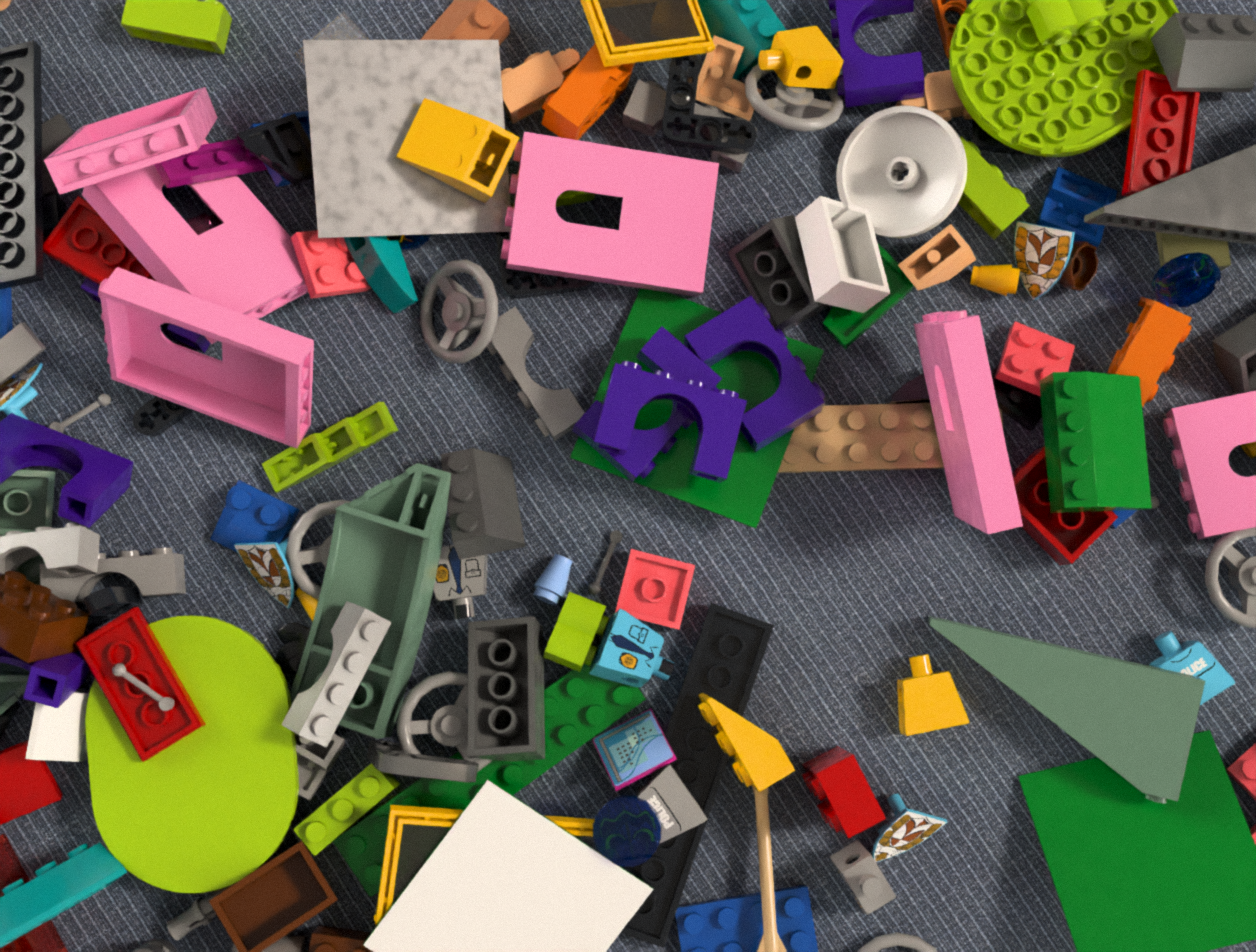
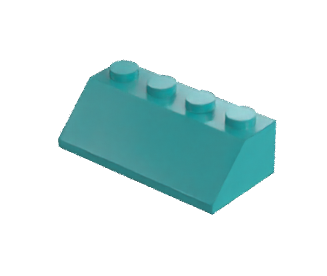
[697,0,786,80]
[0,842,127,948]

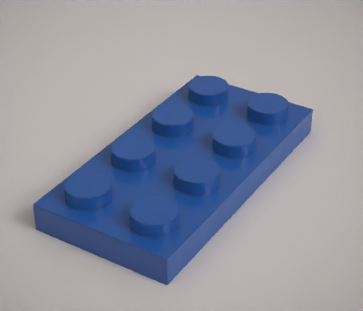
[675,885,818,952]

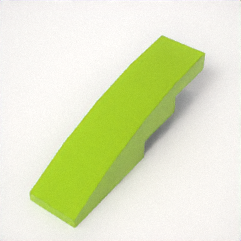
[262,402,399,493]

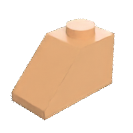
[898,224,976,291]

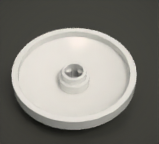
[836,106,967,239]

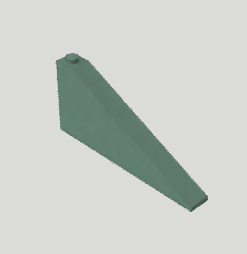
[928,616,1205,804]

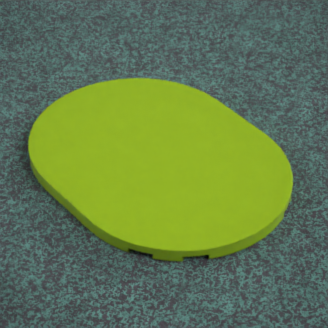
[949,0,1179,157]
[85,615,299,893]

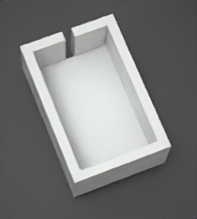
[795,196,890,313]

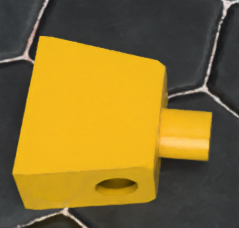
[758,26,844,89]
[897,654,969,736]

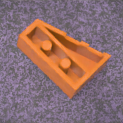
[541,25,635,140]
[1107,296,1192,407]

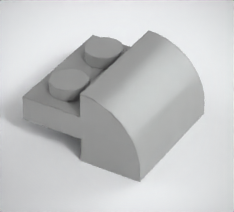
[294,733,345,801]

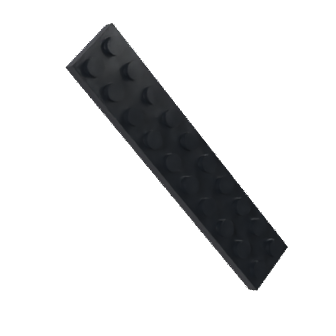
[619,603,774,948]

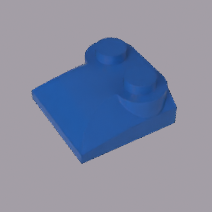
[210,480,300,552]

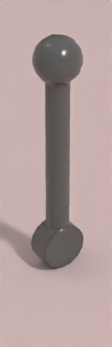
[588,530,623,595]

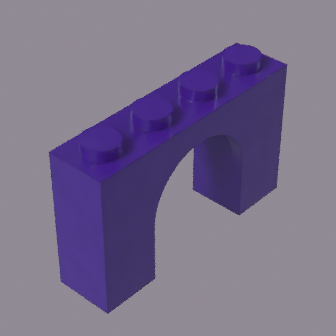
[828,0,925,108]
[684,296,825,452]
[572,326,722,482]
[591,361,747,483]
[0,413,134,528]
[0,647,89,708]

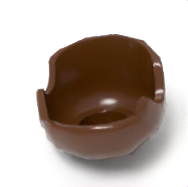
[1058,241,1098,291]

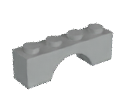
[623,80,758,173]
[486,307,585,441]
[0,523,100,577]
[39,547,186,603]
[281,601,392,748]

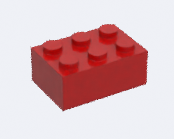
[1012,446,1118,566]
[801,746,886,839]

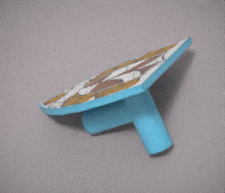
[1014,221,1075,301]
[0,363,43,420]
[234,537,294,609]
[872,794,947,862]

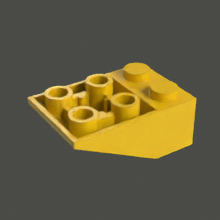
[396,98,520,204]
[698,693,795,792]

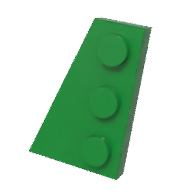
[823,243,915,349]

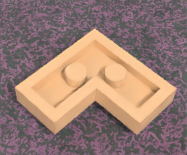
[695,35,762,121]

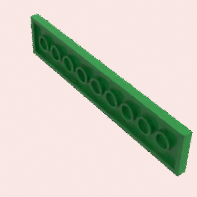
[333,653,646,898]

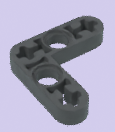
[367,740,479,783]

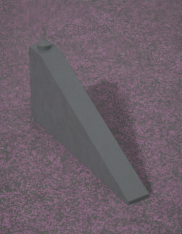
[1084,144,1256,245]

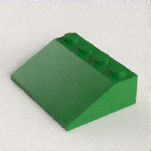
[1039,371,1152,513]

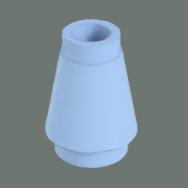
[533,554,572,606]

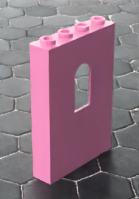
[44,87,218,195]
[501,132,719,297]
[82,139,308,344]
[98,267,314,449]
[914,310,1023,534]
[1163,391,1256,540]

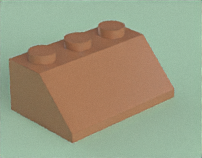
[420,0,510,46]

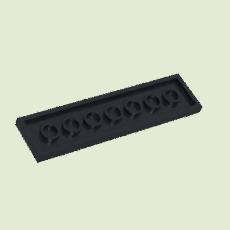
[0,40,44,290]

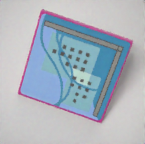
[592,708,677,791]

